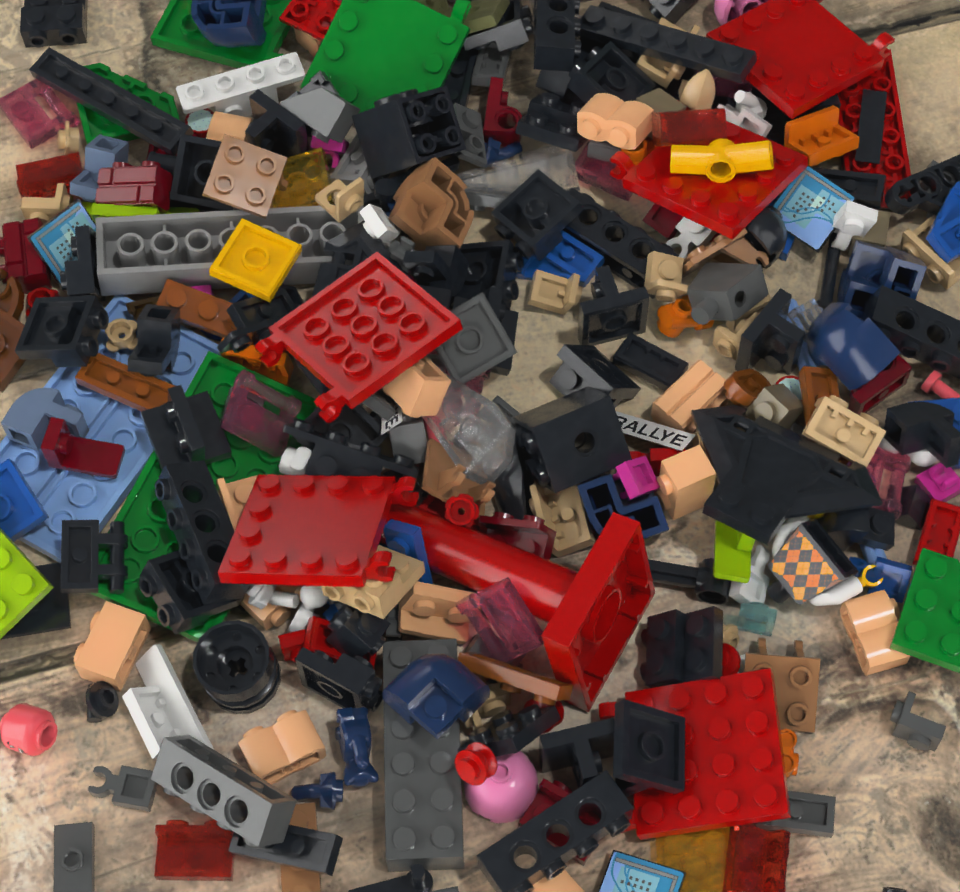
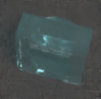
[736,602,777,637]

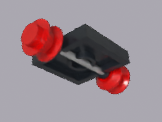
[455,699,564,786]

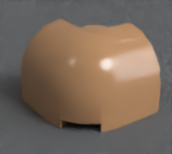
[388,157,475,251]

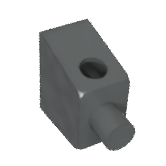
[687,262,769,325]

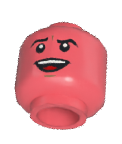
[0,703,58,756]

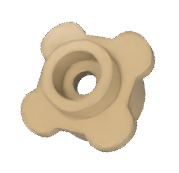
[57,121,79,159]
[105,318,138,353]

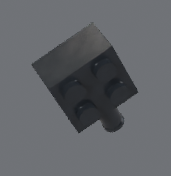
[147,134,240,211]

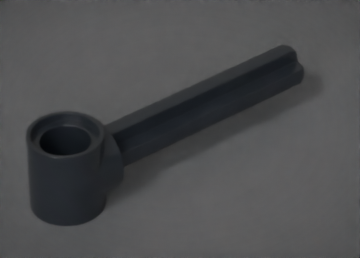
[648,558,732,605]

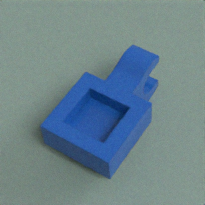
[849,556,913,603]

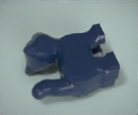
[335,707,379,788]

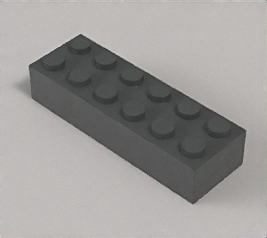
[383,639,464,872]

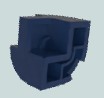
[191,0,267,48]
[837,240,927,318]
[807,302,901,391]
[577,474,669,539]
[382,654,490,739]

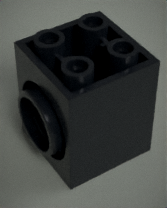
[352,85,466,179]
[513,386,632,493]

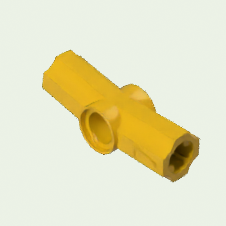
[670,138,774,183]

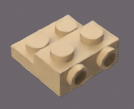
[321,545,425,619]

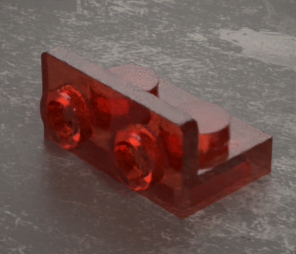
[15,152,83,198]
[154,820,235,881]
[722,824,790,892]

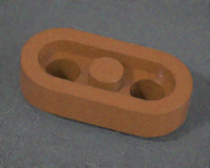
[724,368,772,406]

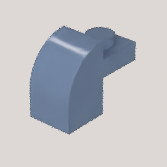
[70,134,129,202]
[1,388,89,451]

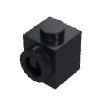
[325,604,391,658]

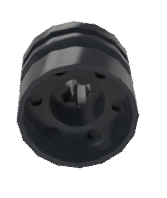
[193,620,281,714]

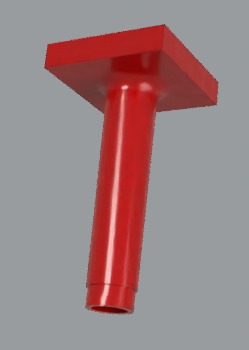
[379,504,655,712]

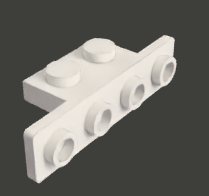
[176,52,305,117]
[122,644,214,759]

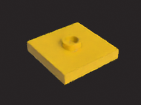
[209,218,302,303]

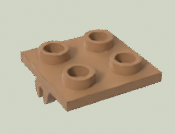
[202,134,289,219]
[682,228,769,278]
[422,438,496,521]
[744,637,821,732]

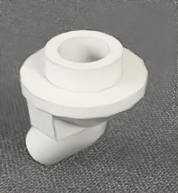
[734,90,767,119]
[246,584,299,610]

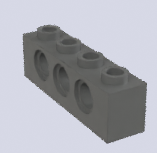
[151,735,297,848]

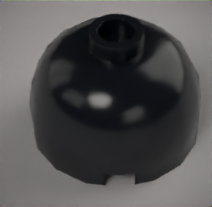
[744,205,787,269]

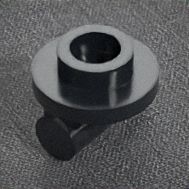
[86,681,119,723]

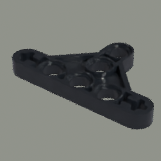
[885,154,960,216]

